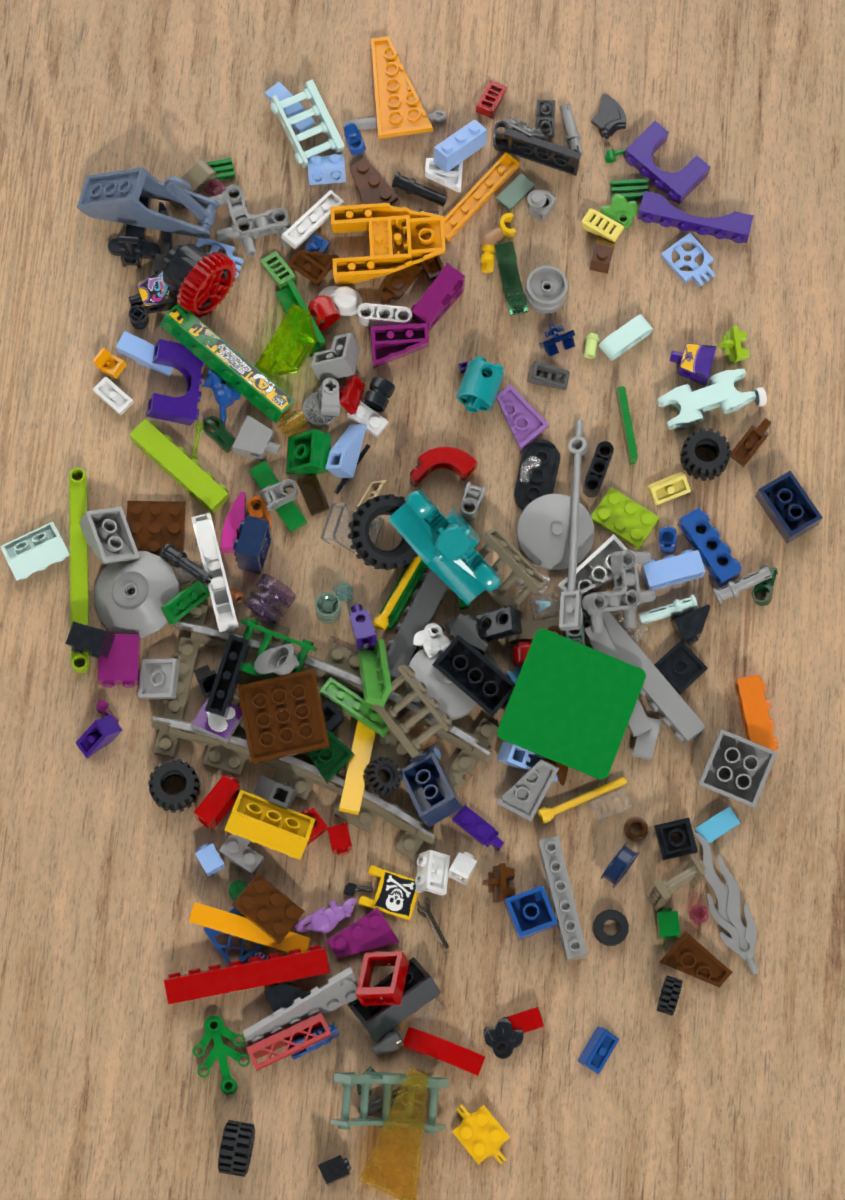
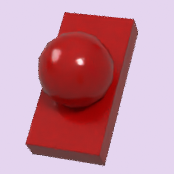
[339,374,365,415]

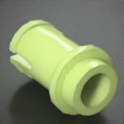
[583,333,600,359]

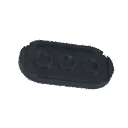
[514,439,560,510]

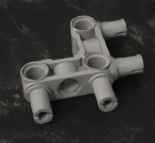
[209,185,291,257]
[582,550,655,633]

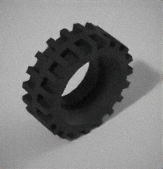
[348,494,418,570]

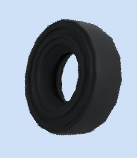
[593,909,629,946]

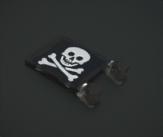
[417,897,449,954]

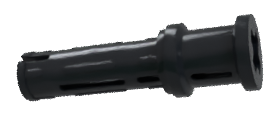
[391,172,448,207]
[160,543,213,586]

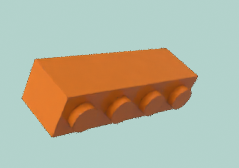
[734,675,779,751]

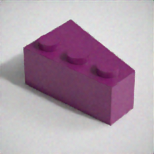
[411,263,465,331]
[371,323,429,369]

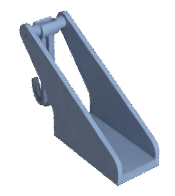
[77,167,220,239]

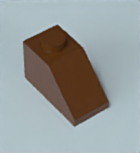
[590,236,616,274]

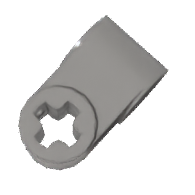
[318,378,340,416]
[259,479,298,511]
[460,481,487,521]

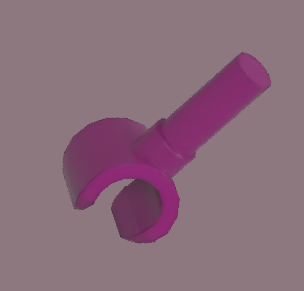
[96,699,119,723]

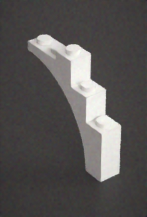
[191,513,239,632]

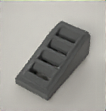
[527,361,570,390]

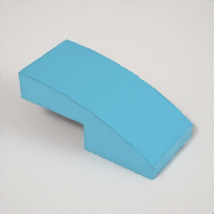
[695,806,741,844]

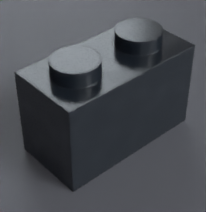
[65,622,115,659]

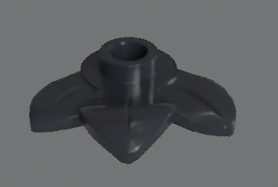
[484,1017,524,1059]

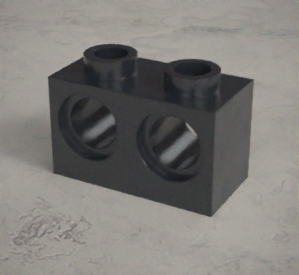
[476,605,522,642]

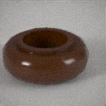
[624,817,648,841]

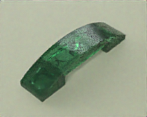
[494,241,529,316]

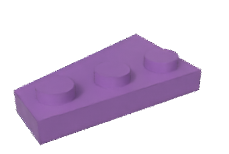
[496,385,549,451]

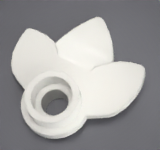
[413,623,450,658]

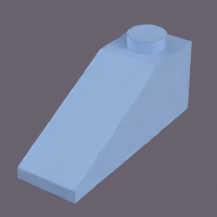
[497,742,558,782]

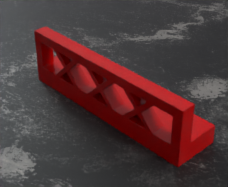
[246,1013,332,1071]

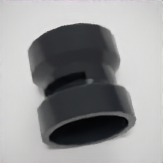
[129,305,149,329]

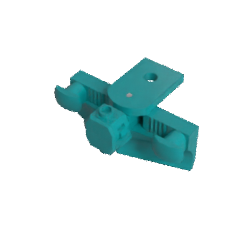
[388,489,501,605]

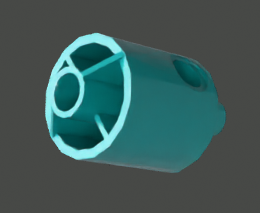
[456,356,504,413]

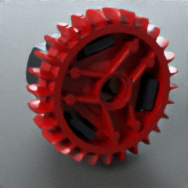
[162,243,237,318]

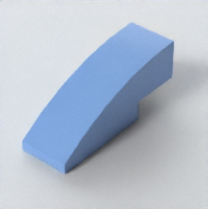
[264,82,316,134]
[116,331,174,377]

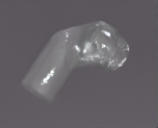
[520,456,541,482]

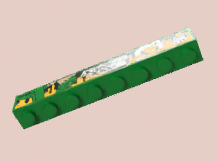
[160,303,295,423]

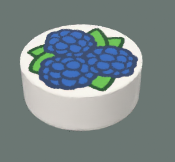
[754,387,767,407]

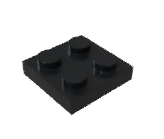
[654,640,708,695]

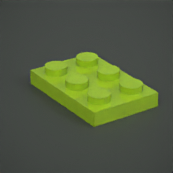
[591,487,660,550]

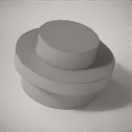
[527,190,546,209]

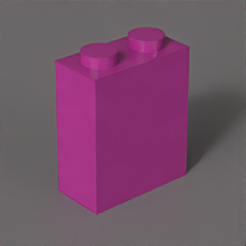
[98,634,141,688]

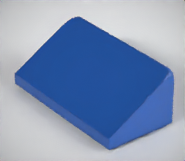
[578,1026,619,1074]

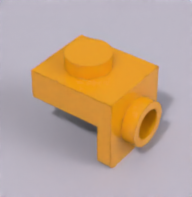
[93,347,127,379]

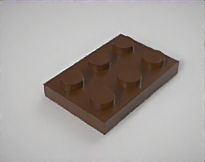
[231,873,305,944]

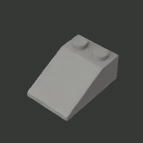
[79,507,140,564]

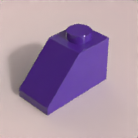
[76,715,122,758]

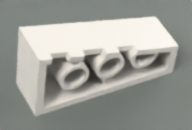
[554,534,639,597]

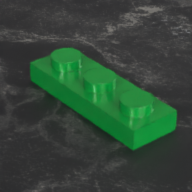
[161,580,210,625]

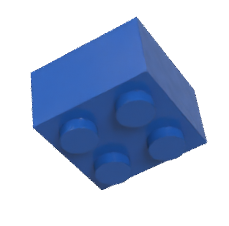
[504,885,557,941]

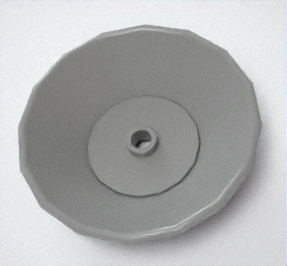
[94,551,179,638]

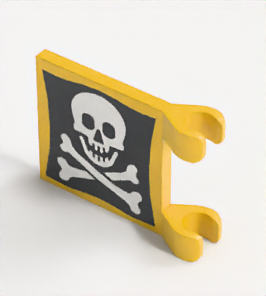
[358,865,418,921]

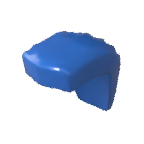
[344,123,366,155]
[659,526,677,553]

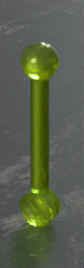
[190,423,203,460]

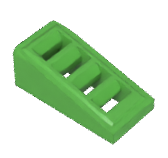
[260,251,296,290]

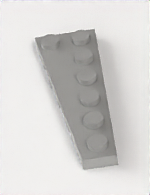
[243,967,358,1046]

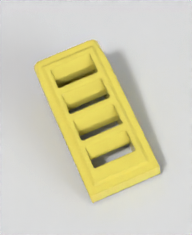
[581,208,624,243]

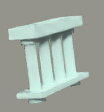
[270,79,345,168]

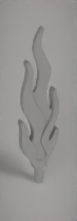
[694,833,760,976]

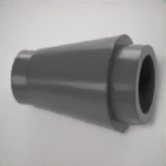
[372,1030,404,1057]

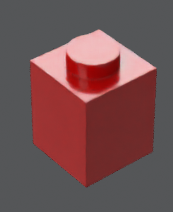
[327,823,352,856]

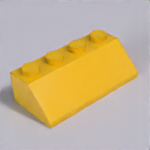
[225,790,315,860]

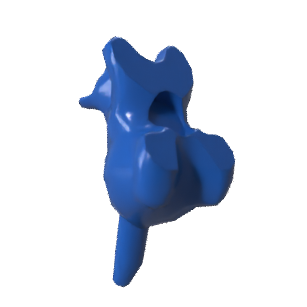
[202,368,241,424]

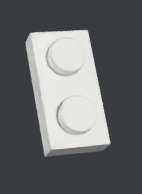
[92,376,134,416]
[347,401,389,438]

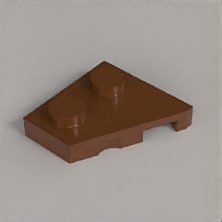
[287,249,339,287]

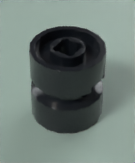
[362,376,396,412]

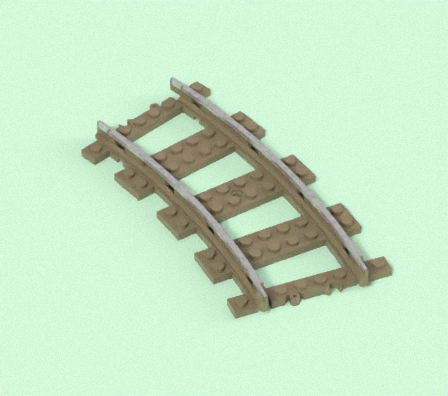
[150,604,498,860]

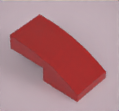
[498,1007,544,1033]

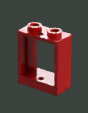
[194,775,241,832]
[355,951,409,1006]

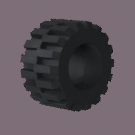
[680,428,731,481]
[148,759,200,813]
[218,1120,255,1177]

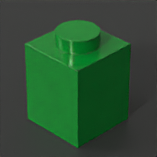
[655,908,680,940]

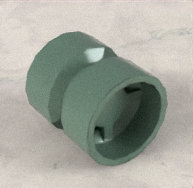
[315,592,341,624]

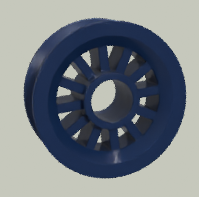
[600,843,640,888]

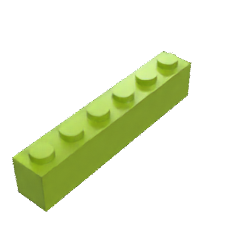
[129,419,229,515]

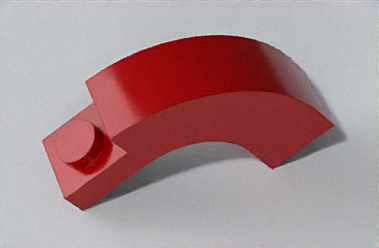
[410,447,478,487]

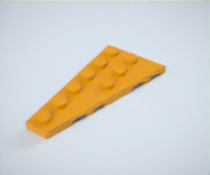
[371,36,434,139]

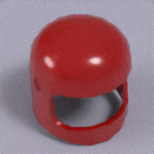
[308,295,341,331]

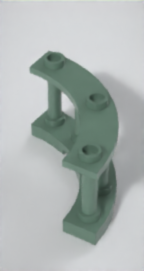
[330,1072,449,1134]

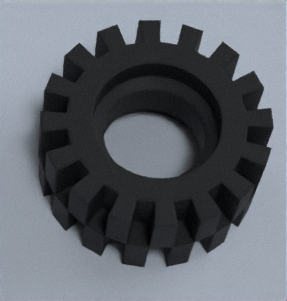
[363,757,402,796]
[656,975,683,1016]

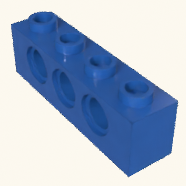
[677,508,742,588]

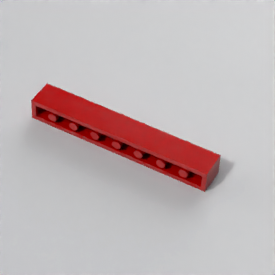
[164,944,330,1005]

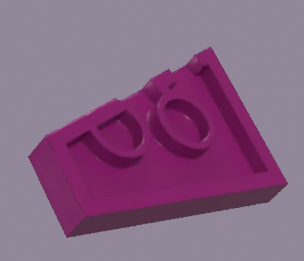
[327,907,400,958]

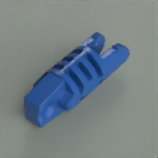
[286,1024,340,1060]

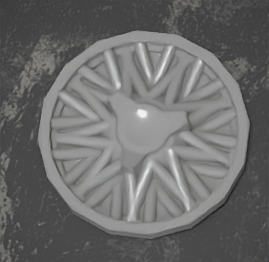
[302,392,337,426]

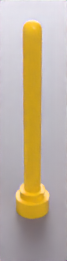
[372,556,421,631]
[537,777,627,825]

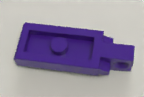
[452,804,504,851]

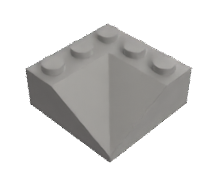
[698,729,777,808]

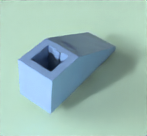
[325,424,367,478]

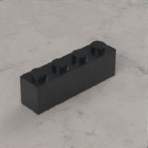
[205,634,251,718]

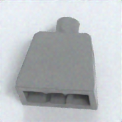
[232,415,281,460]

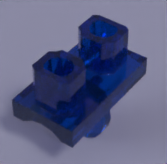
[539,323,575,357]

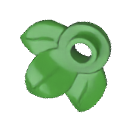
[601,194,638,229]

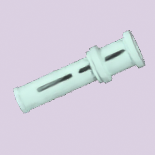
[638,594,698,625]

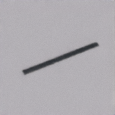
[334,444,370,494]

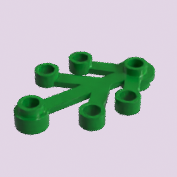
[192,1015,250,1095]

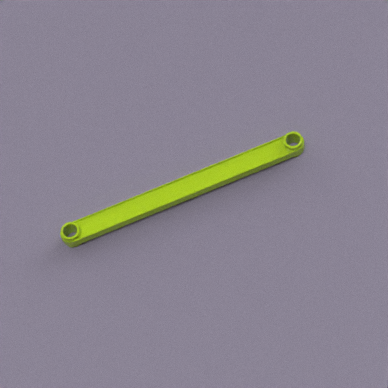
[69,468,90,673]

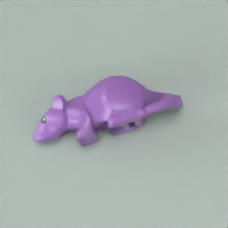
[295,898,356,934]

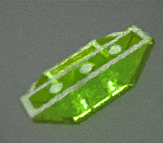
[254,303,317,377]

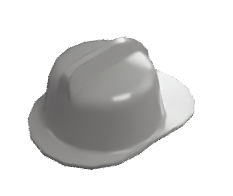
[254,644,299,676]

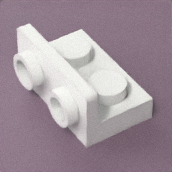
[415,850,450,896]

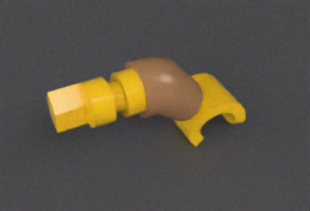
[480,213,516,273]

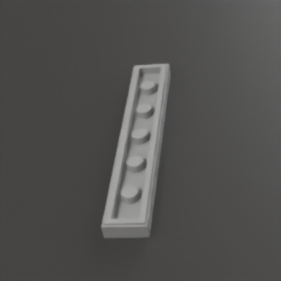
[584,623,652,738]

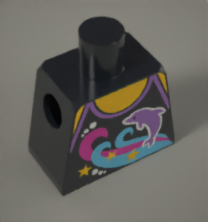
[128,271,175,314]

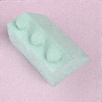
[0,521,70,581]

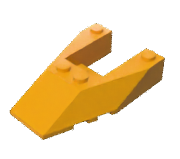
[330,203,446,285]

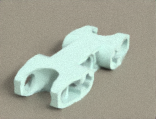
[657,369,756,430]

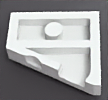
[425,158,463,192]

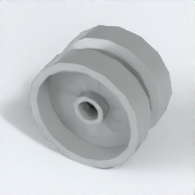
[525,266,568,314]

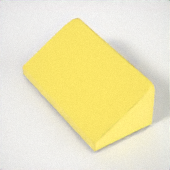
[647,472,691,506]

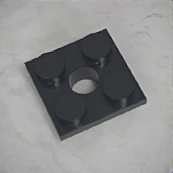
[654,818,698,861]

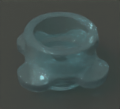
[333,583,354,602]

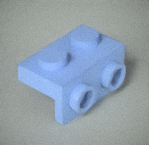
[307,154,346,185]

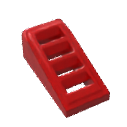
[476,80,507,119]

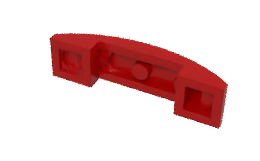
[401,1027,485,1076]

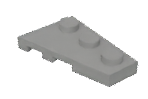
[496,759,559,821]

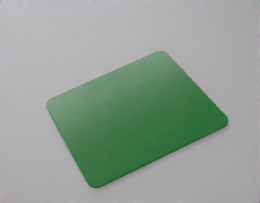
[497,629,646,780]

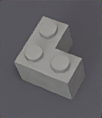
[311,333,360,382]
[219,834,265,877]

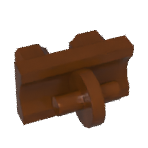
[482,863,515,903]

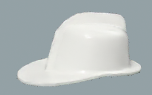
[319,286,363,316]

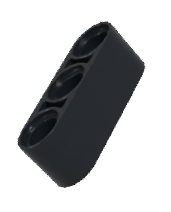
[583,441,614,498]

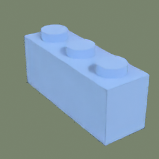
[433,119,487,173]
[641,549,706,590]

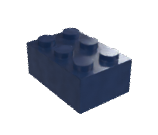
[755,470,823,543]
[233,515,272,575]
[400,752,463,827]

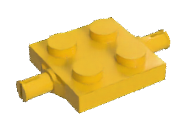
[452,1104,511,1165]

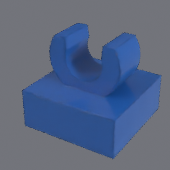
[304,234,330,254]

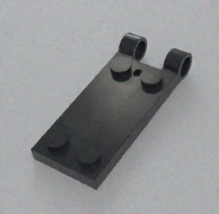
[493,121,582,176]

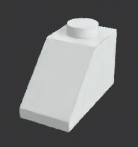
[448,852,477,886]

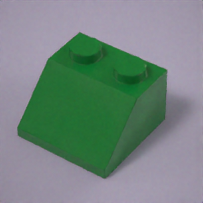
[286,429,331,475]

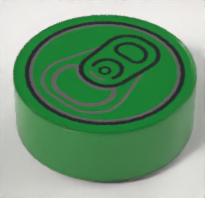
[228,880,247,900]

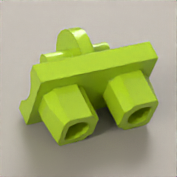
[718,326,750,365]

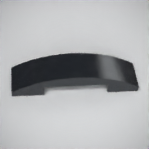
[154,202,173,274]

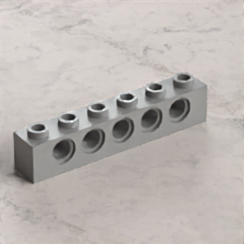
[537,836,587,962]

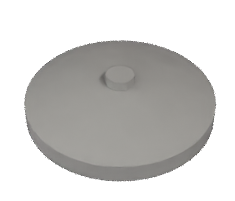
[517,494,594,571]
[406,648,477,720]

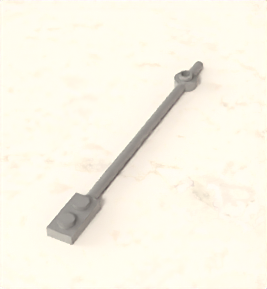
[559,420,589,631]

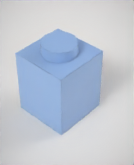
[195,843,225,877]

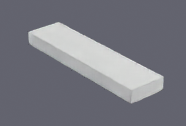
[281,190,344,249]

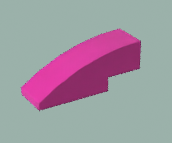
[221,492,246,553]

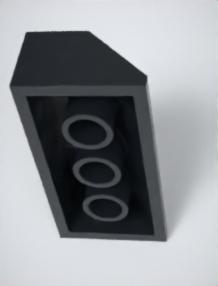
[432,635,515,717]
[348,957,441,1042]

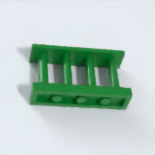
[240,617,317,680]

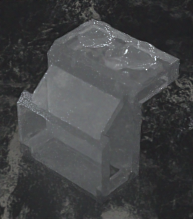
[320,503,384,554]

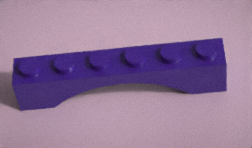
[638,191,754,243]

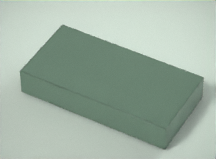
[496,173,535,212]

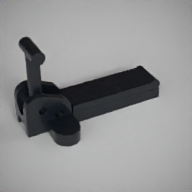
[108,196,160,269]

